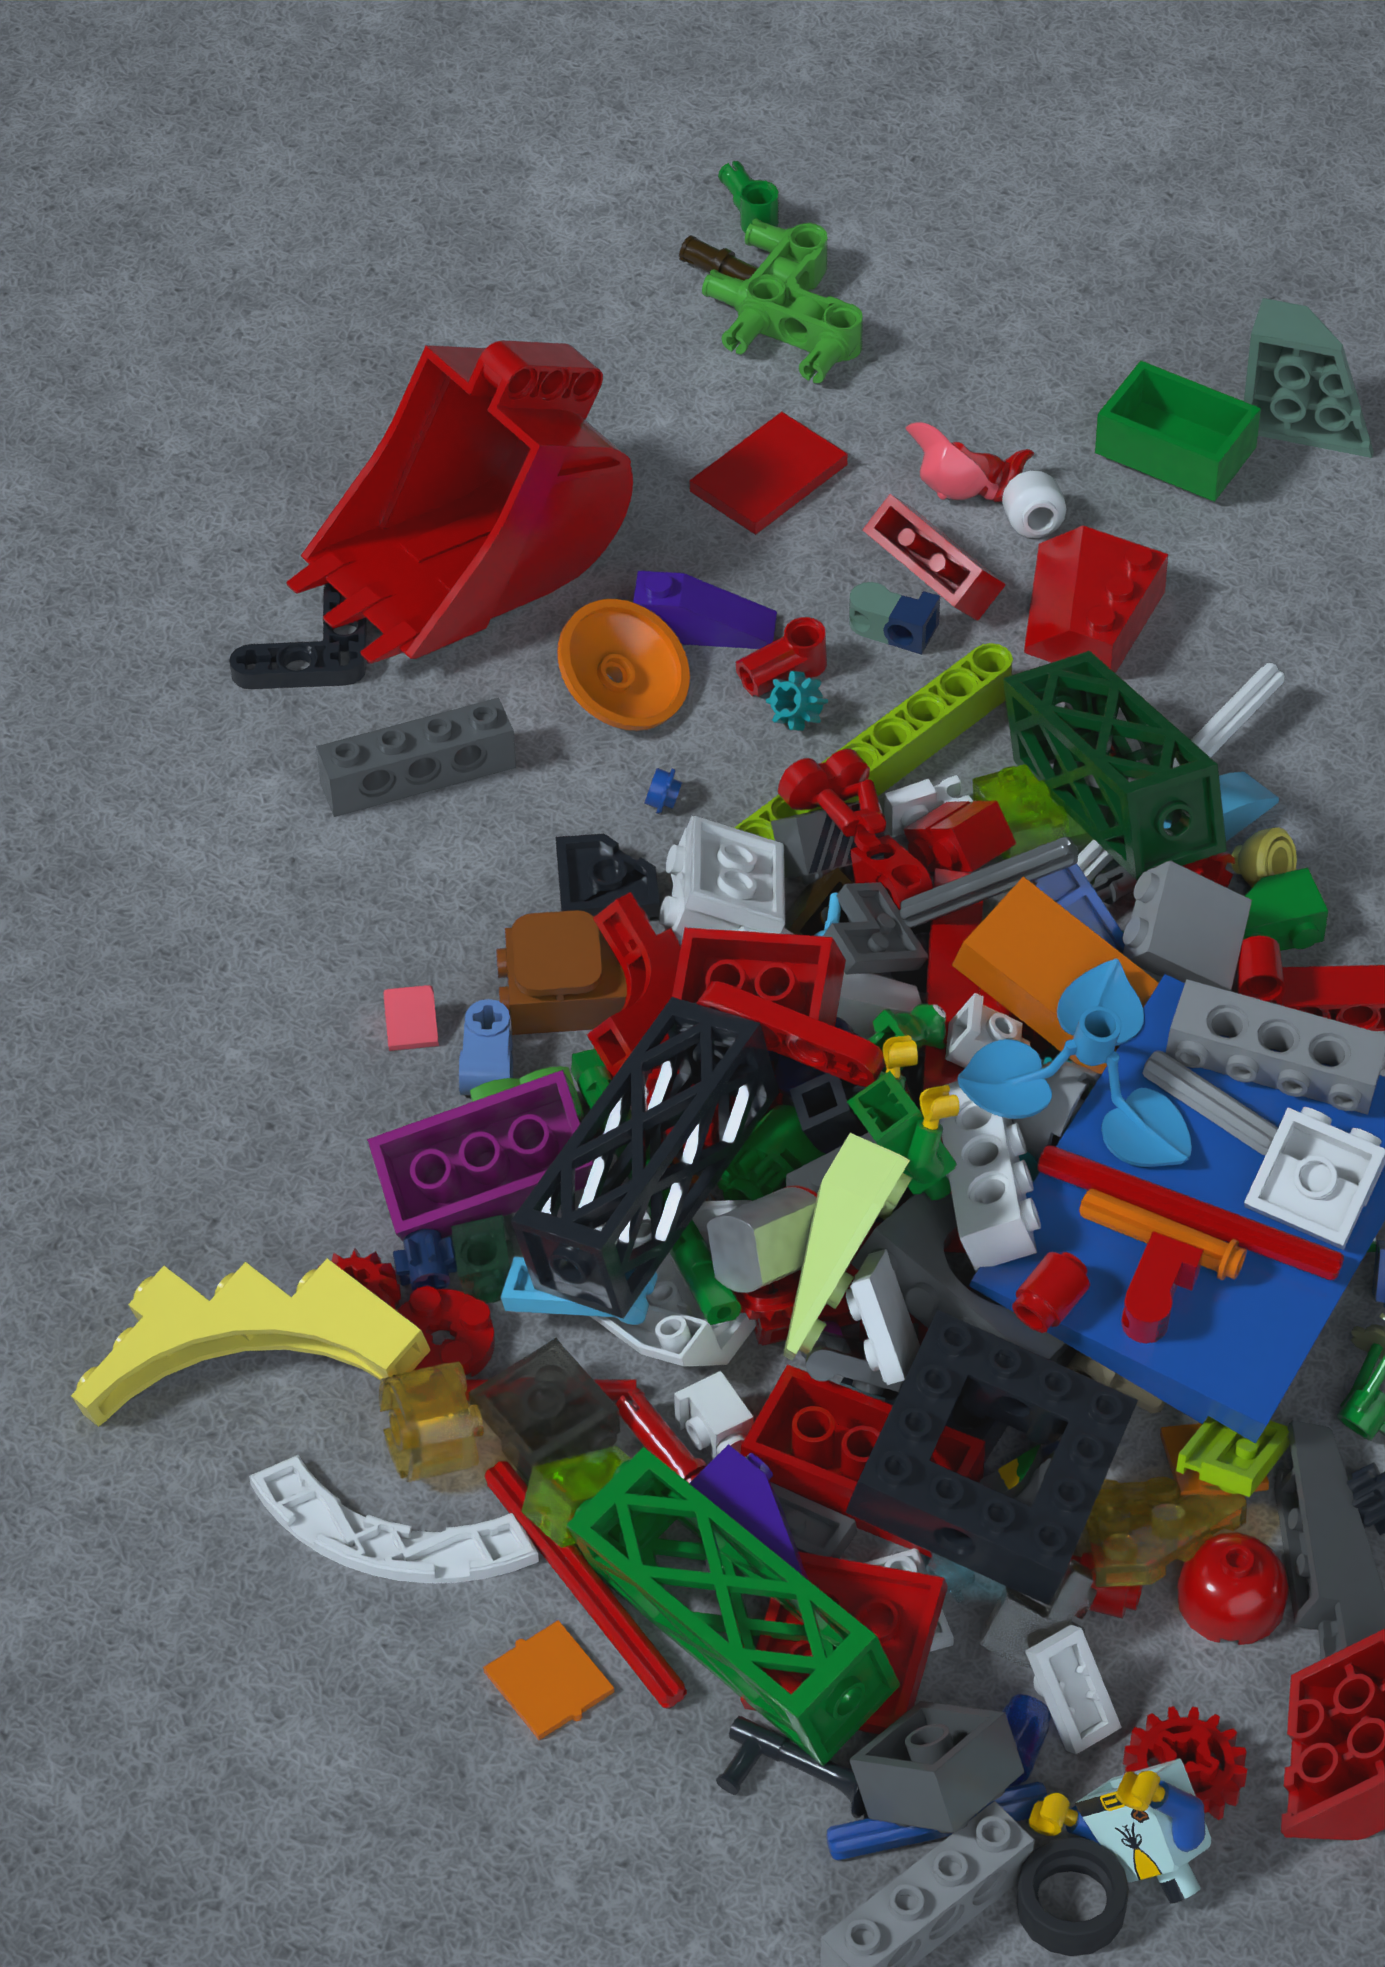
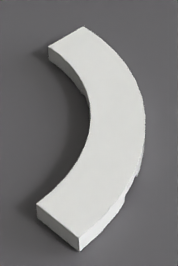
[249,1455,539,1583]

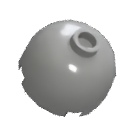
[1012,1061,1101,1159]

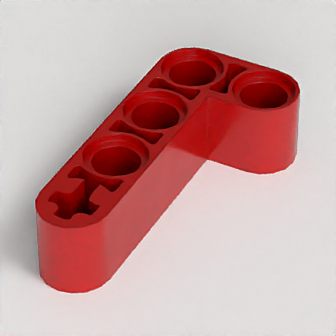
[1232,935,1385,1031]

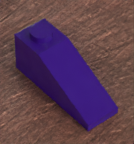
[633,571,777,649]
[689,1444,809,1580]

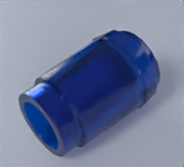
[1001,1694,1052,1786]

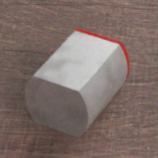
[706,1186,817,1293]

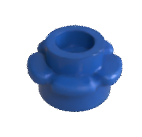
[644,768,682,814]

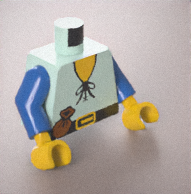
[1028,1758,1211,1904]

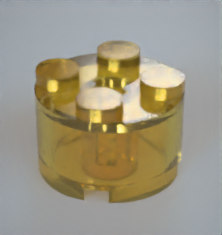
[379,1361,484,1482]

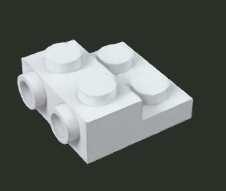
[1244,1107,1385,1250]

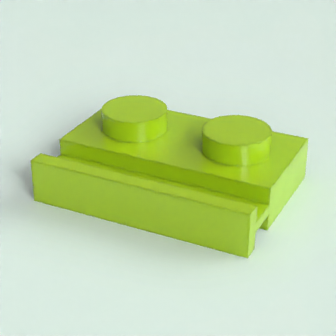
[1176,1417,1290,1497]

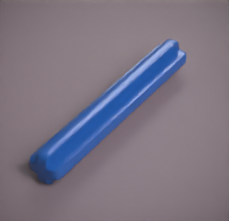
[826,1781,1048,1860]

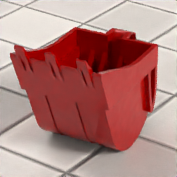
[286,340,633,664]

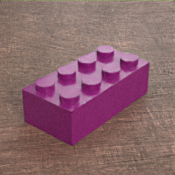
[367,1070,594,1242]

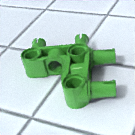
[702,218,863,383]

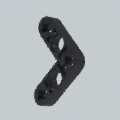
[229,583,367,689]

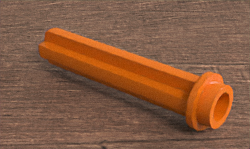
[1079,1189,1247,1281]

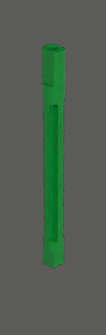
[571,1049,741,1325]

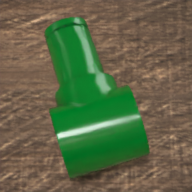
[718,161,779,233]

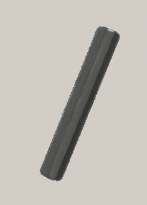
[899,836,1079,928]

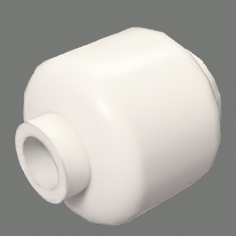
[1002,470,1066,538]

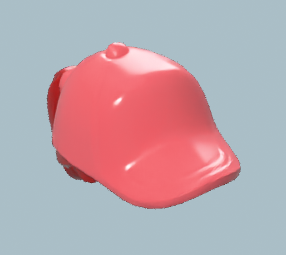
[905,422,1034,503]

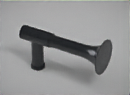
[716,1716,866,1818]

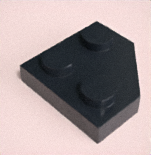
[555,833,660,917]

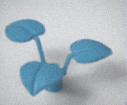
[957,959,1192,1167]

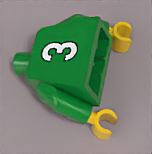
[847,1035,959,1200]

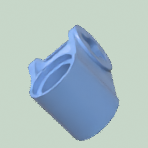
[459,999,513,1095]

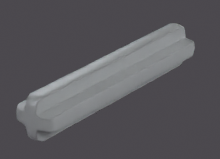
[1143,1050,1278,1155]

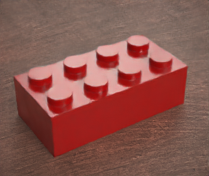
[741,1364,986,1561]

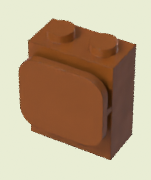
[496,910,627,1035]

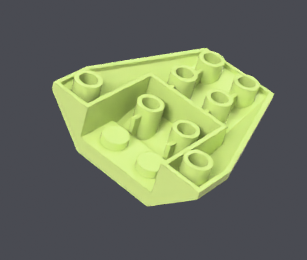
[783,1133,912,1361]

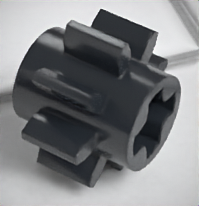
[1347,1462,1385,1535]

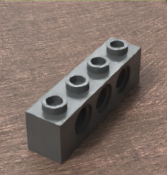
[316,697,516,817]

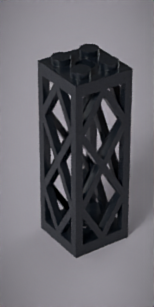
[511,997,780,1319]

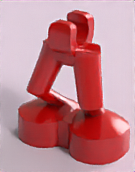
[778,749,886,852]

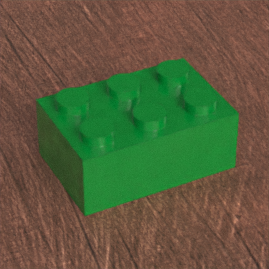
[1095,360,1261,502]

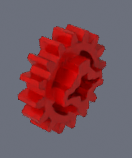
[1123,1706,1248,1821]

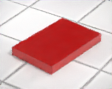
[689,411,848,535]

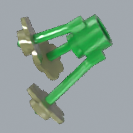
[1337,1312,1385,1441]

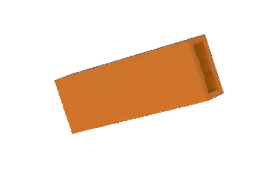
[952,876,1159,1074]

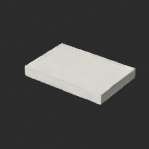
[684,816,785,934]

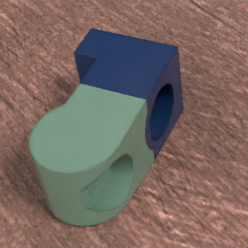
[849,582,940,655]

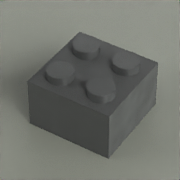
[849,1701,1024,1833]

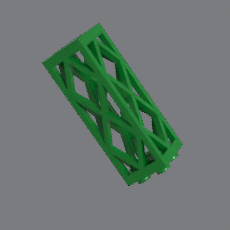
[566,1447,901,1766]

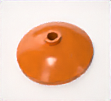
[557,599,690,731]

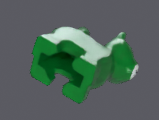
[867,1004,946,1072]

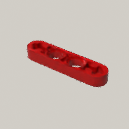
[696,981,885,1087]

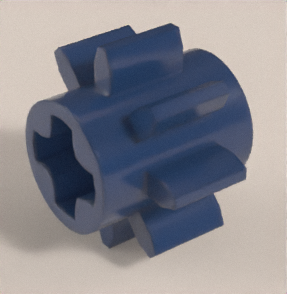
[393,1229,460,1291]

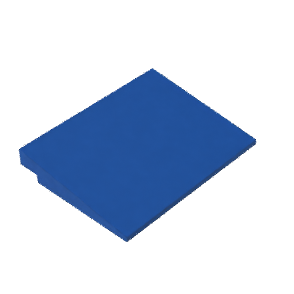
[969,974,1385,1444]

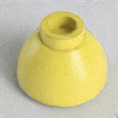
[1231,828,1297,888]

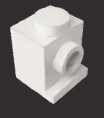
[945,993,1030,1068]
[674,1371,754,1459]

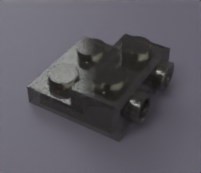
[469,1338,621,1488]

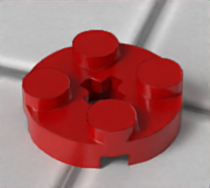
[397,1286,495,1384]

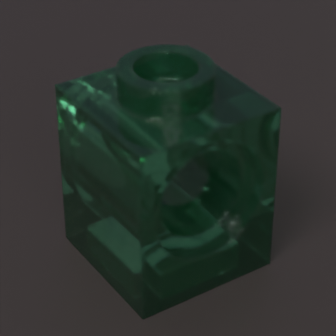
[451,1215,515,1303]

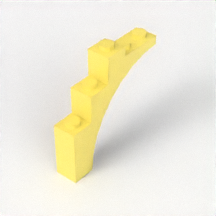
[71,1258,431,1427]

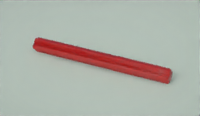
[1038,1145,1344,1280]
[484,1461,687,1709]

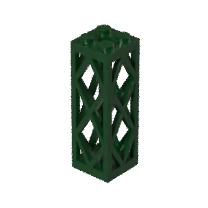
[1003,651,1227,881]

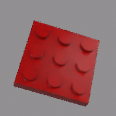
[740,1551,948,1734]

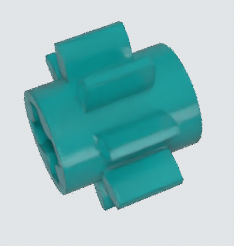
[766,671,828,731]

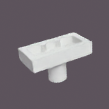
[1025,1625,1122,1754]

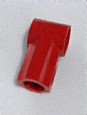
[736,617,827,697]

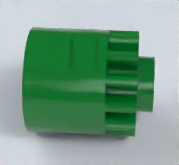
[717,1104,826,1201]

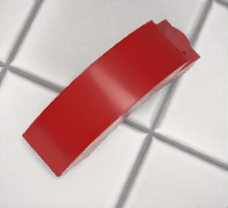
[586,892,681,1077]

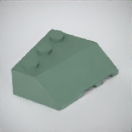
[1244,298,1374,458]

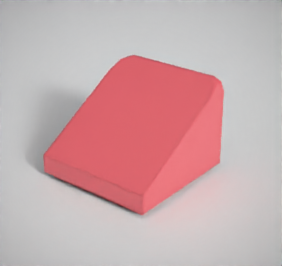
[383,985,439,1051]

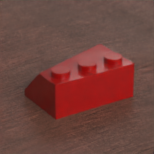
[1024,525,1169,673]
[1281,1629,1385,1840]

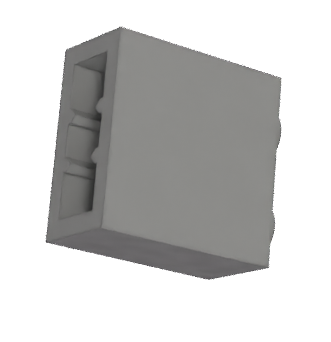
[1123,861,1252,991]

